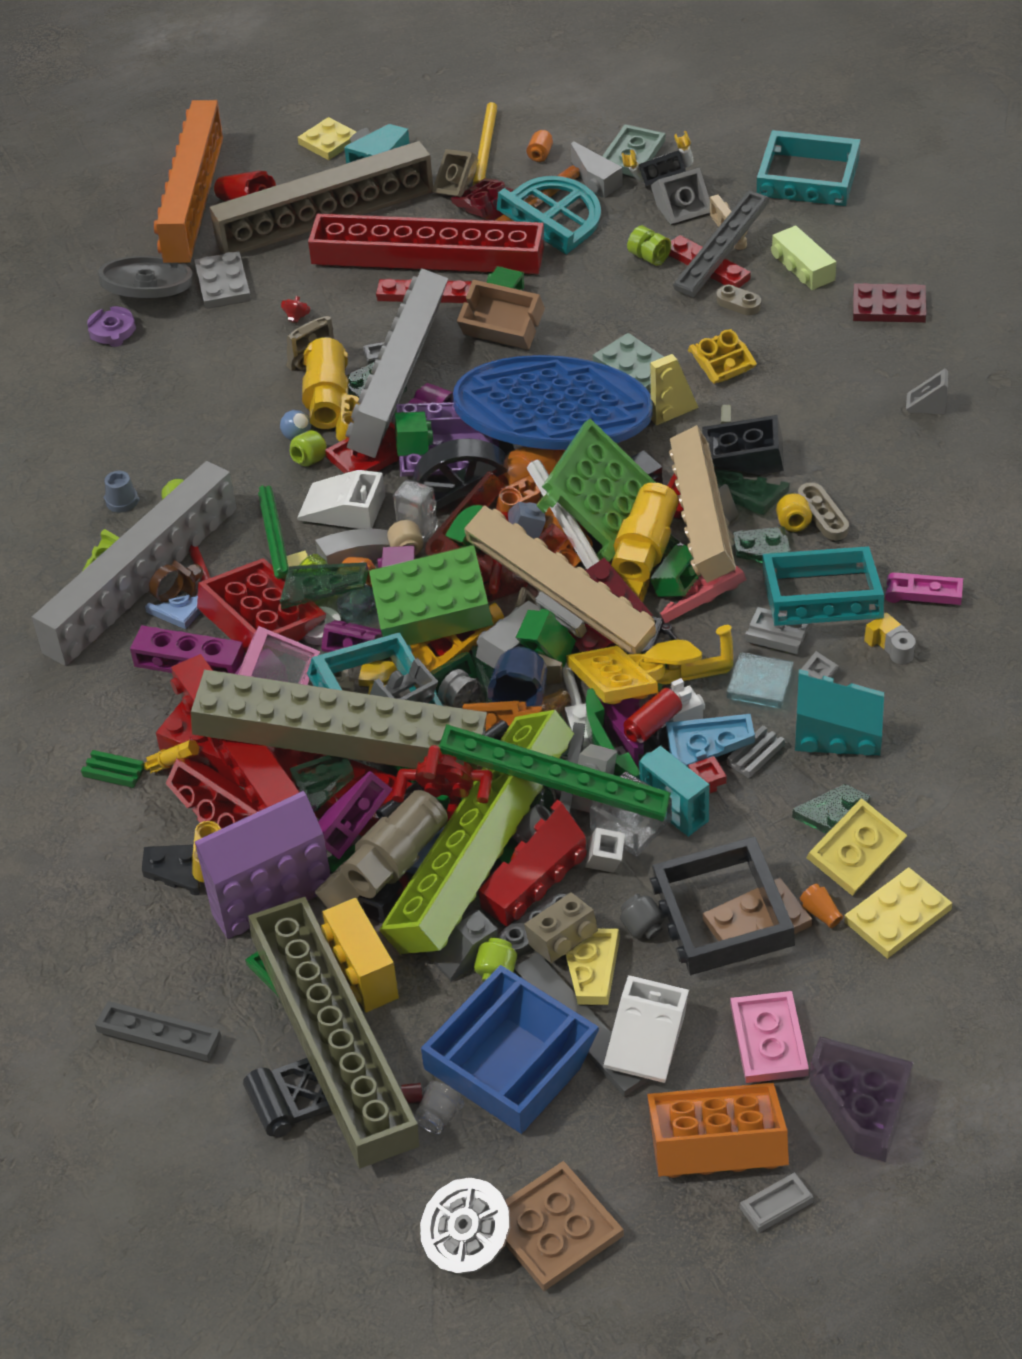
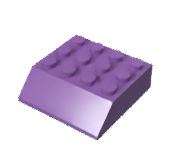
[195,791,330,939]

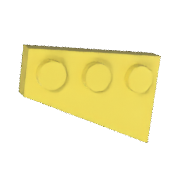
[566,929,620,1005]

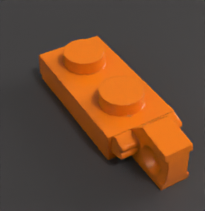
[462,701,542,731]

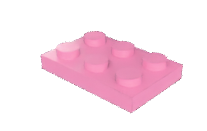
[730,991,809,1083]

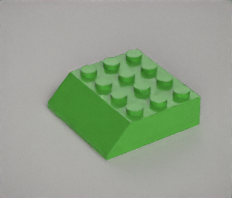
[369,545,493,645]

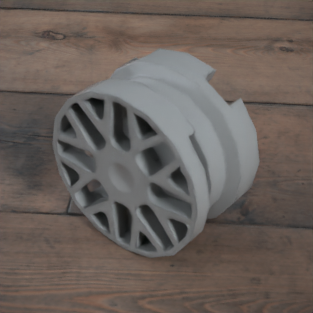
[438,669,481,709]

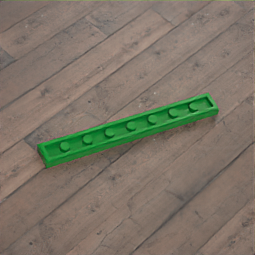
[439,724,671,822]

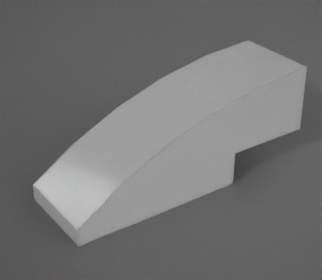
[315,529,390,571]

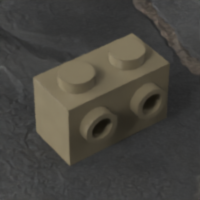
[524,892,598,963]

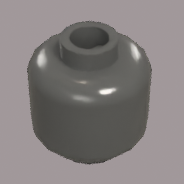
[620,894,664,940]

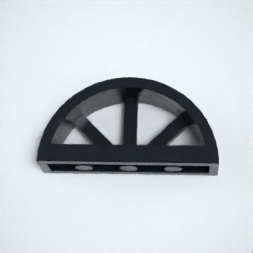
[413,439,509,518]

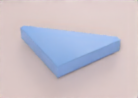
[145,595,201,629]

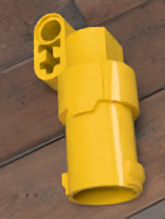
[302,337,359,441]
[611,483,679,603]

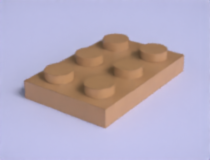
[703,878,812,941]

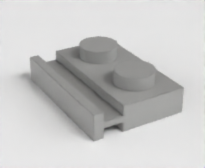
[745,607,809,654]

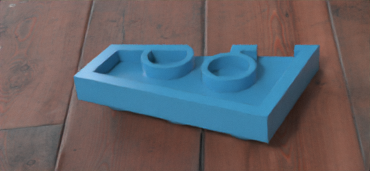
[666,714,755,767]

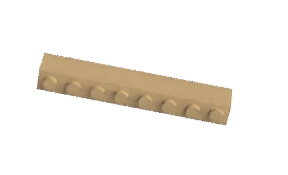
[669,425,736,583]
[464,505,656,654]

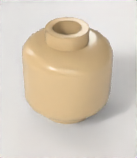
[387,520,424,556]

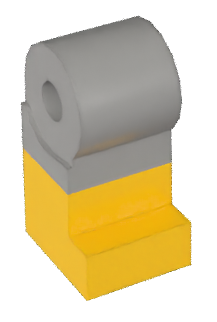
[864,612,916,664]

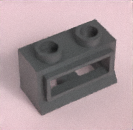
[370,658,438,703]

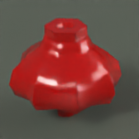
[281,296,311,323]

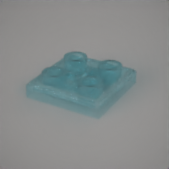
[727,652,794,708]

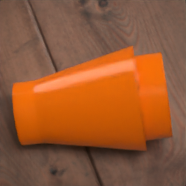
[800,884,843,928]

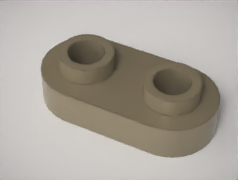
[716,285,761,315]

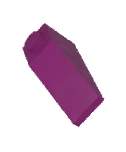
[318,771,393,859]

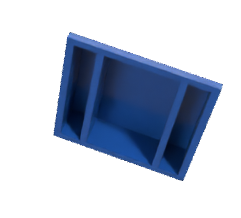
[421,965,599,1134]

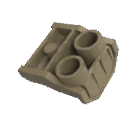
[286,316,334,371]

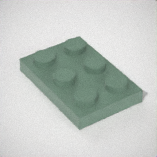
[602,124,666,177]
[593,333,664,392]

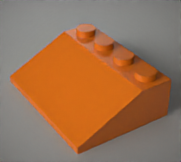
[647,1083,789,1178]

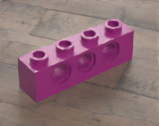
[130,625,245,674]

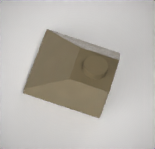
[432,149,479,197]

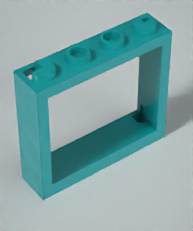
[756,130,861,206]
[763,546,884,626]
[307,632,443,761]

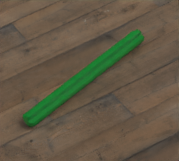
[258,485,290,580]

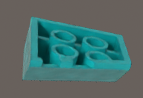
[795,669,884,756]

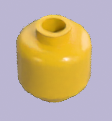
[776,493,812,532]

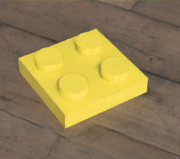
[298,117,356,160]

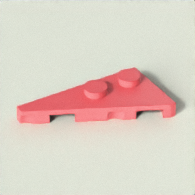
[660,565,746,623]

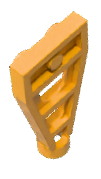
[410,603,504,671]

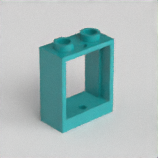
[639,746,709,837]

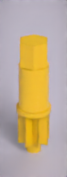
[144,740,200,773]

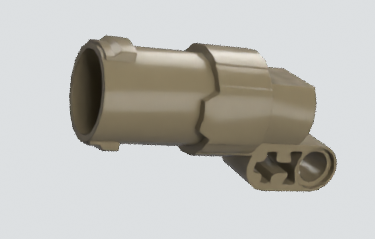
[315,790,448,909]

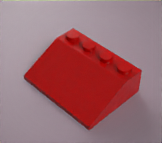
[197,558,326,658]

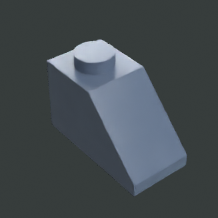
[508,502,546,539]

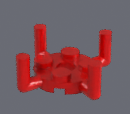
[392,745,493,823]

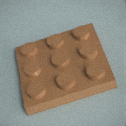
[505,1161,624,1291]

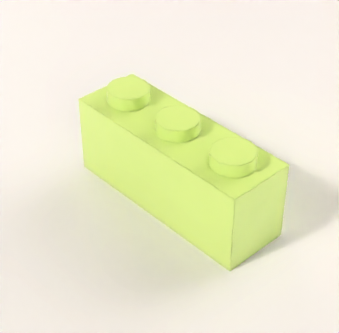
[771,226,836,290]

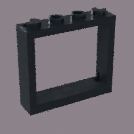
[649,836,795,976]

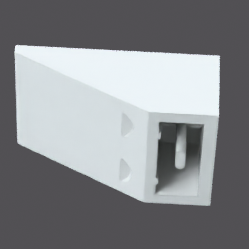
[297,470,385,529]
[603,975,689,1083]

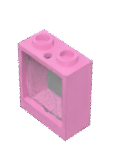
[238,626,320,685]

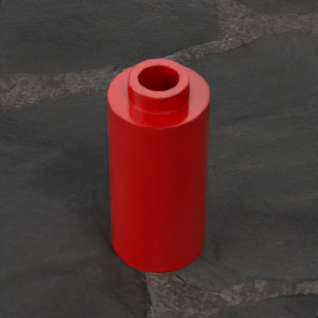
[623,688,682,743]

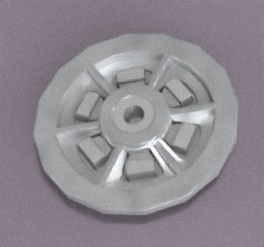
[420,1178,510,1274]

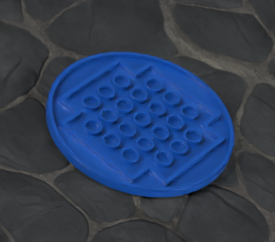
[453,355,653,450]

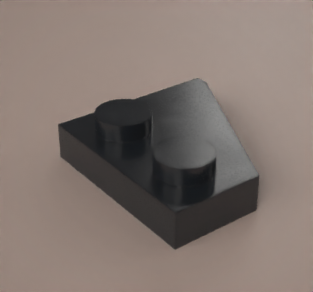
[142,844,201,896]

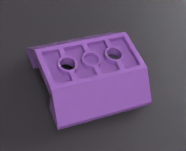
[396,402,499,477]

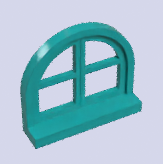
[497,176,601,255]

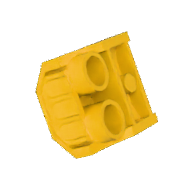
[688,329,757,384]

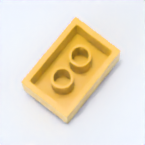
[321,897,399,1013]

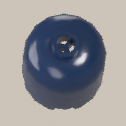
[488,647,547,707]

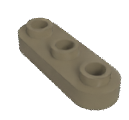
[798,483,849,540]

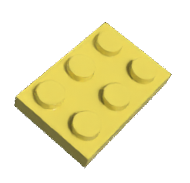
[806,798,907,896]
[844,867,952,959]

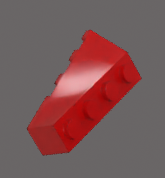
[166,758,258,829]
[479,800,587,927]

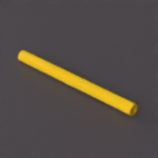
[473,102,497,186]

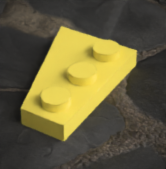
[650,354,698,425]

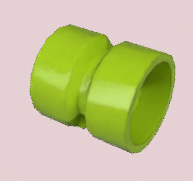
[627,225,671,266]

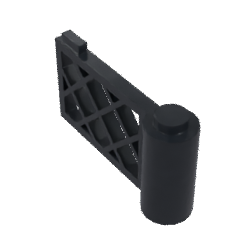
[243,1058,331,1137]

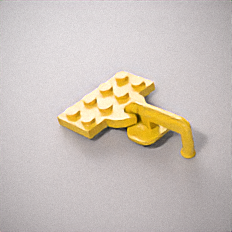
[566,625,733,704]

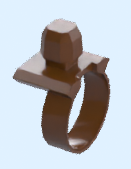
[149,560,203,602]

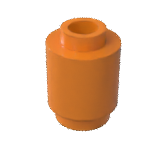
[526,130,553,162]

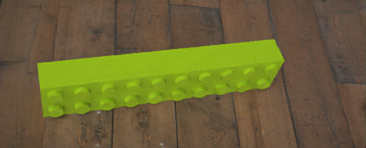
[379,710,574,954]

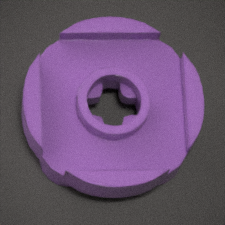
[87,306,136,347]

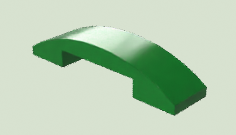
[585,688,640,783]

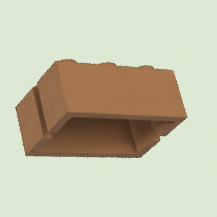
[457,280,545,350]

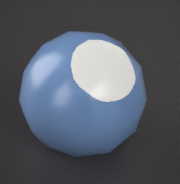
[280,410,311,440]

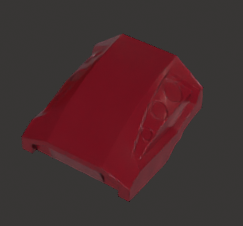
[451,178,514,221]

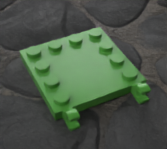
[536,419,656,562]

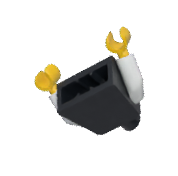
[622,131,693,186]

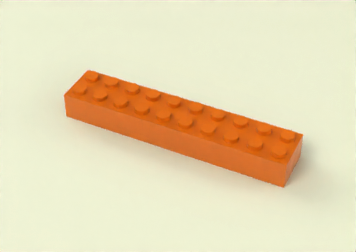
[154,100,223,263]

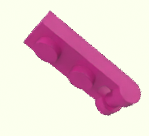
[885,573,963,605]

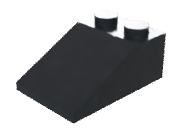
[702,415,784,475]

